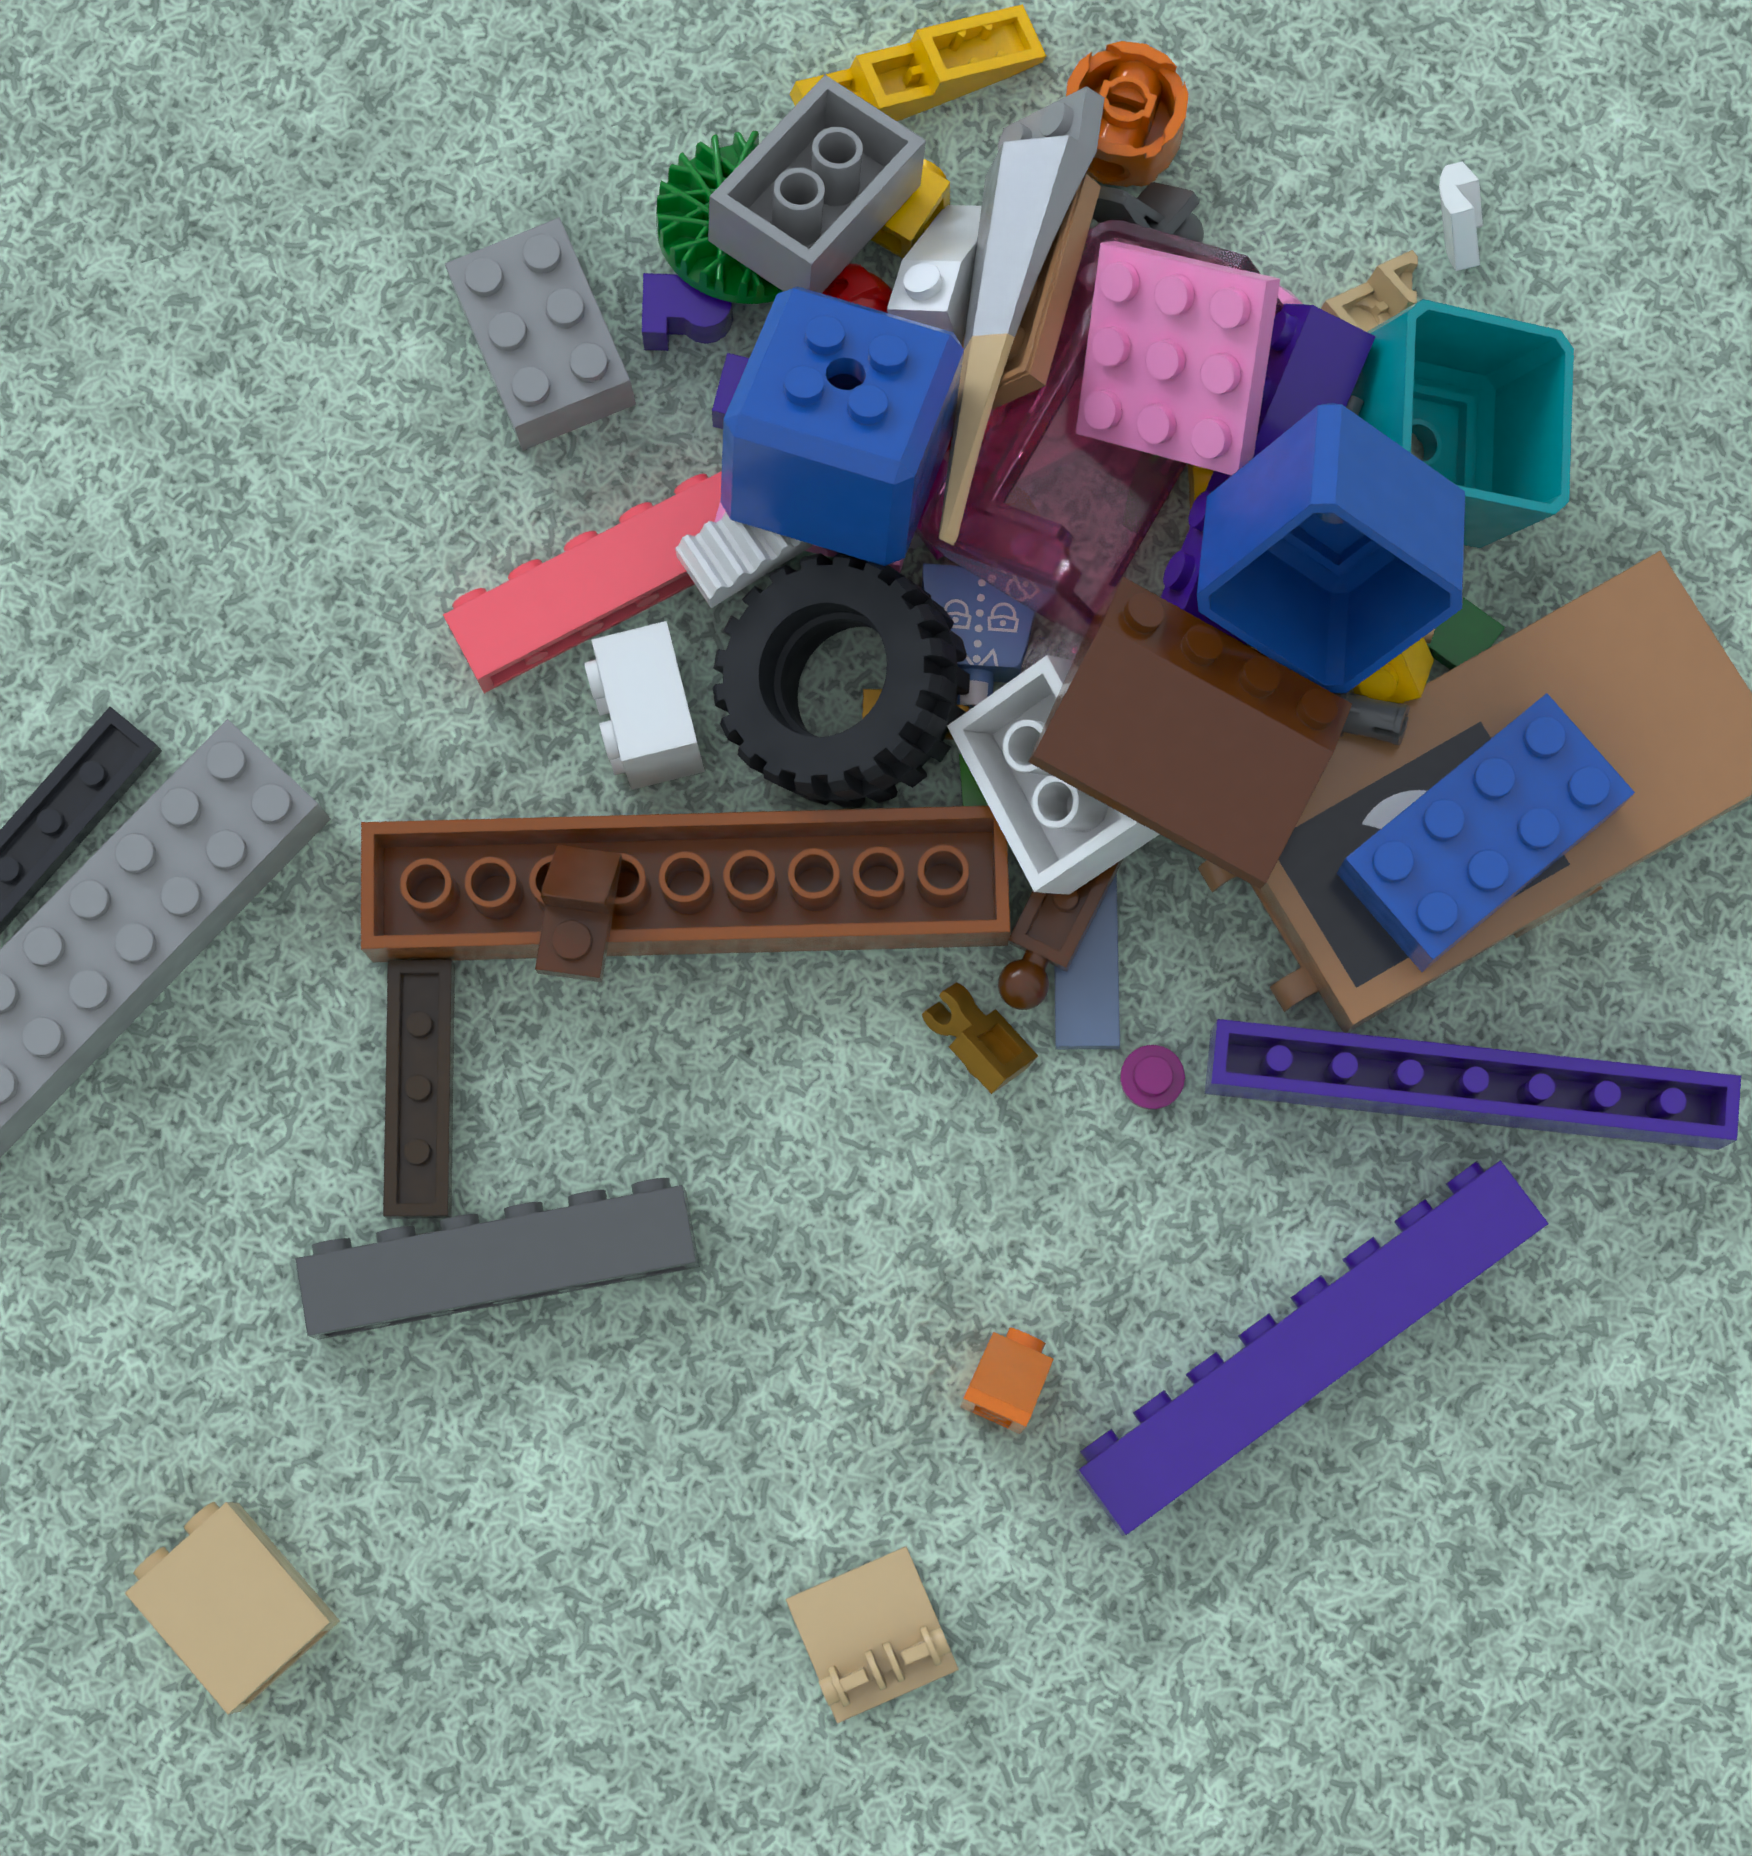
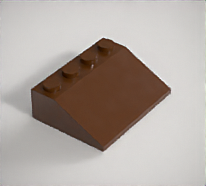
[1028,577,1352,889]

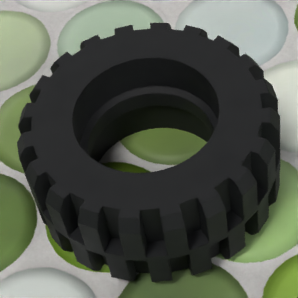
[713,552,970,808]

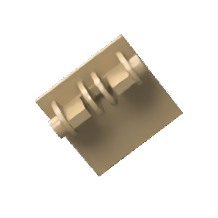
[785,1546,959,1723]

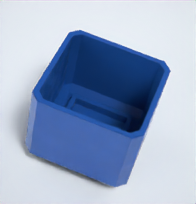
[720,286,964,566]
[1197,403,1465,693]

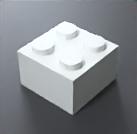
[584,621,705,790]

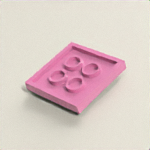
[1076,241,1280,475]

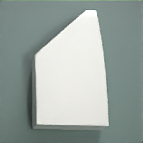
[1439,161,1483,271]

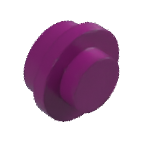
[1120,1045,1185,1110]

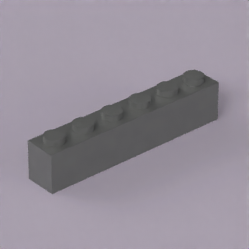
[295,1178,700,1340]

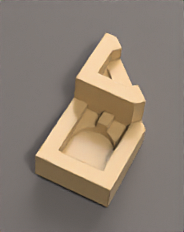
[1321,250,1418,332]

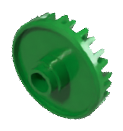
[656,131,784,304]

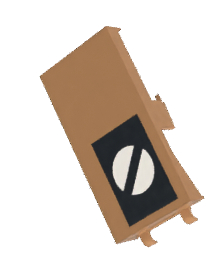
[1198,551,1752,1033]

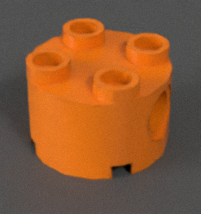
[1066,41,1189,187]

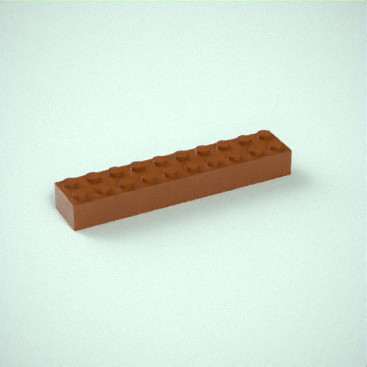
[361,806,1010,963]

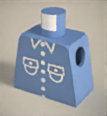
[922,563,1043,710]

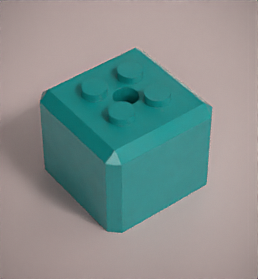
[1351,299,1574,548]

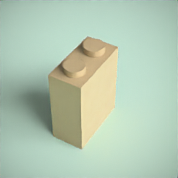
[125,1502,340,1715]

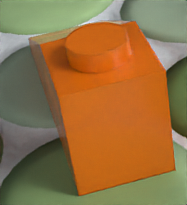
[960,1327,1054,1434]

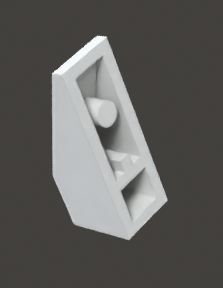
[887,205,981,345]

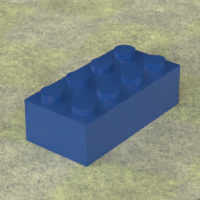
[1337,693,1635,972]

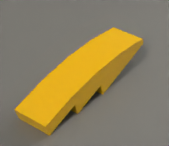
[790,4,1046,121]

